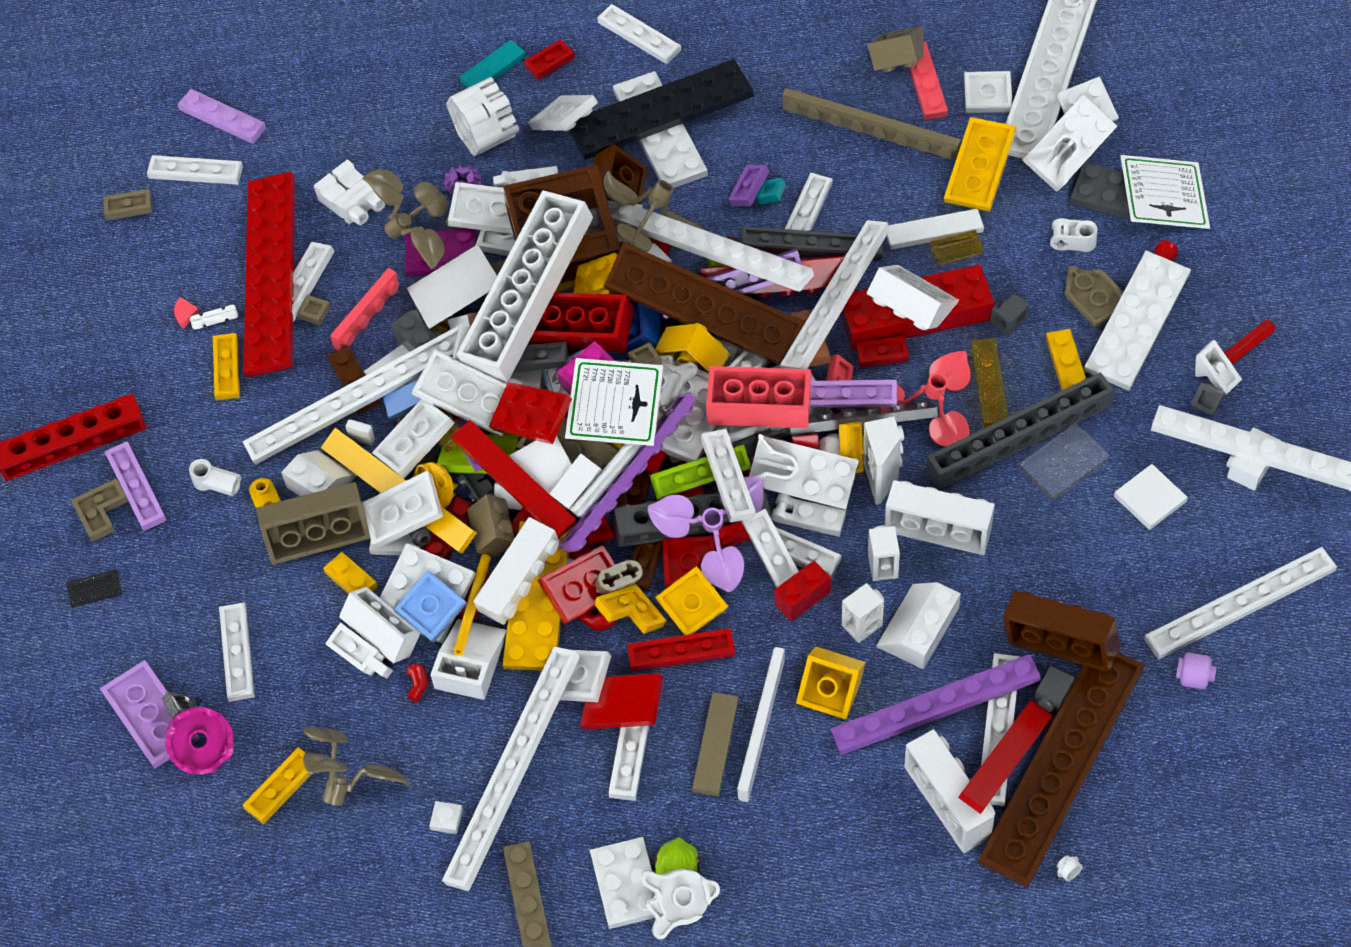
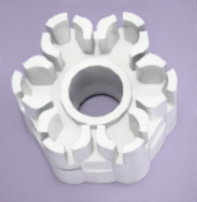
[446,77,519,157]

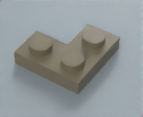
[71,478,129,542]

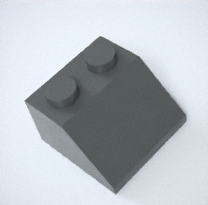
[391,310,444,352]

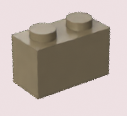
[467,494,515,558]

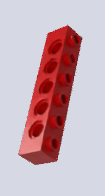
[0,393,147,482]

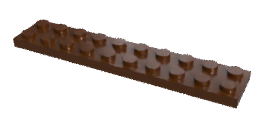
[978,652,1145,888]

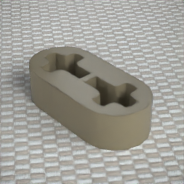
[595,560,643,595]

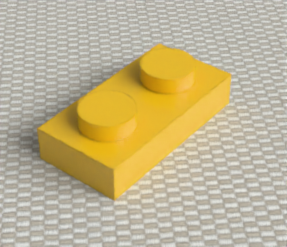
[323,552,378,594]

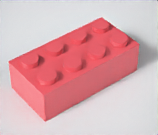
[706,366,811,428]

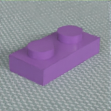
[728,165,769,206]

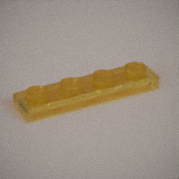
[971,338,1009,428]

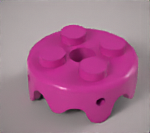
[165,707,234,775]

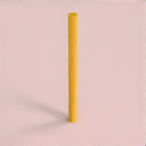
[453,554,491,656]

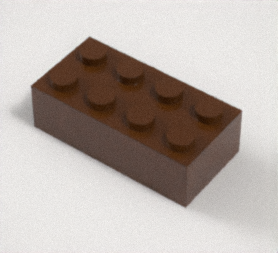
[1003,590,1120,672]

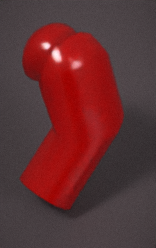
[578,612,618,631]
[407,663,429,703]

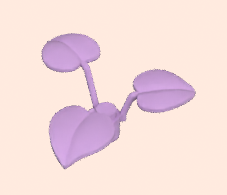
[648,477,764,592]

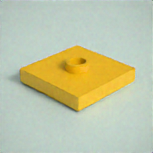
[655,566,729,635]

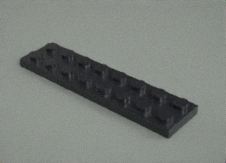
[568,59,754,160]

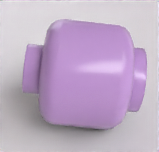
[1176,652,1217,690]

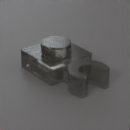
[161,692,203,719]

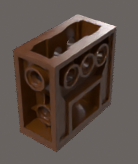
[503,164,621,284]

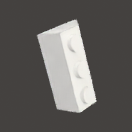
[867,265,959,330]
[863,417,904,505]
[877,582,961,670]

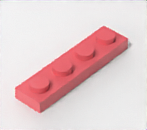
[909,41,948,121]
[330,268,399,351]

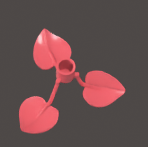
[881,351,971,448]

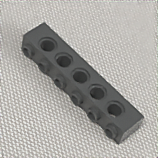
[613,487,771,547]

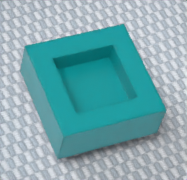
[756,177,786,205]

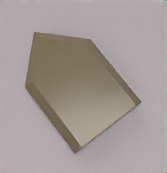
[1064,266,1124,329]

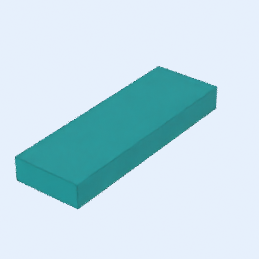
[460,40,526,88]

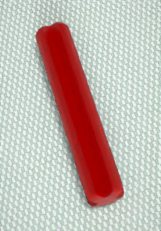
[1224,320,1275,364]

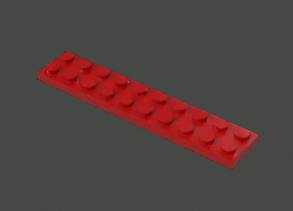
[243,171,295,378]

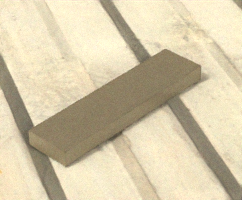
[692,692,739,797]

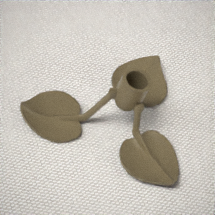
[362,169,448,270]
[602,171,702,252]
[303,726,410,806]

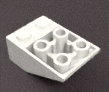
[431,619,507,700]

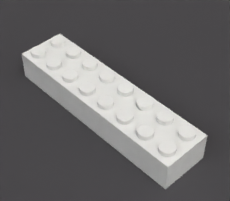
[456,190,593,382]

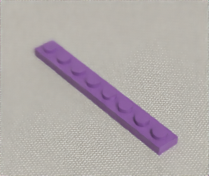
[558,392,696,552]
[831,654,1041,755]

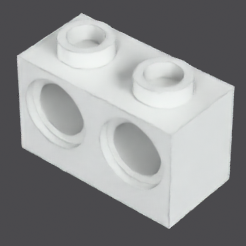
[842,583,884,643]

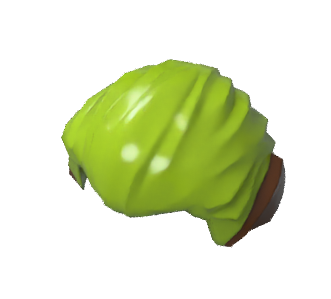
[654,837,700,874]

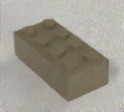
[256,482,371,565]

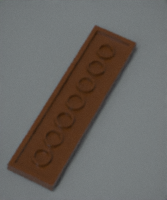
[603,242,804,365]

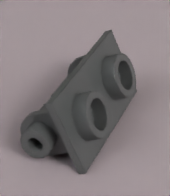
[456,473,494,504]

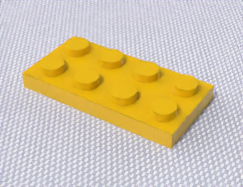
[944,117,1016,212]

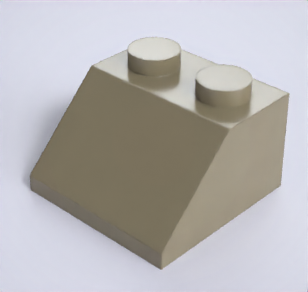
[868,25,924,72]

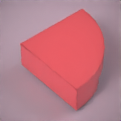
[174,297,200,329]

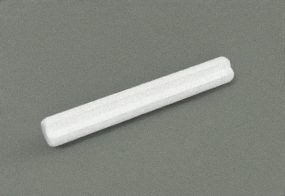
[571,444,643,518]

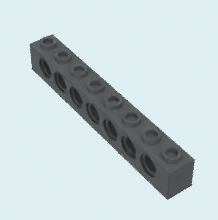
[926,372,1114,490]

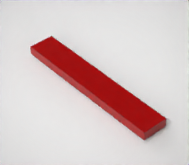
[451,420,576,539]
[958,700,1053,814]

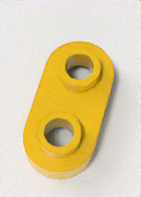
[249,478,281,508]

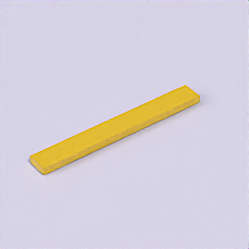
[321,428,477,554]

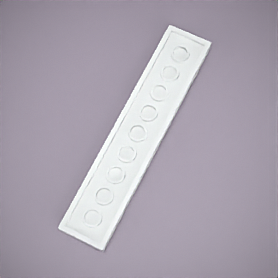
[1006,0,1097,159]

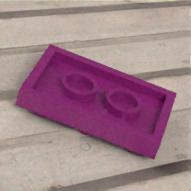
[405,228,477,277]

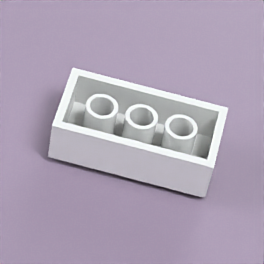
[885,480,995,555]
[904,729,995,854]

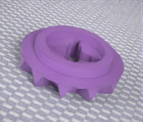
[444,164,481,195]

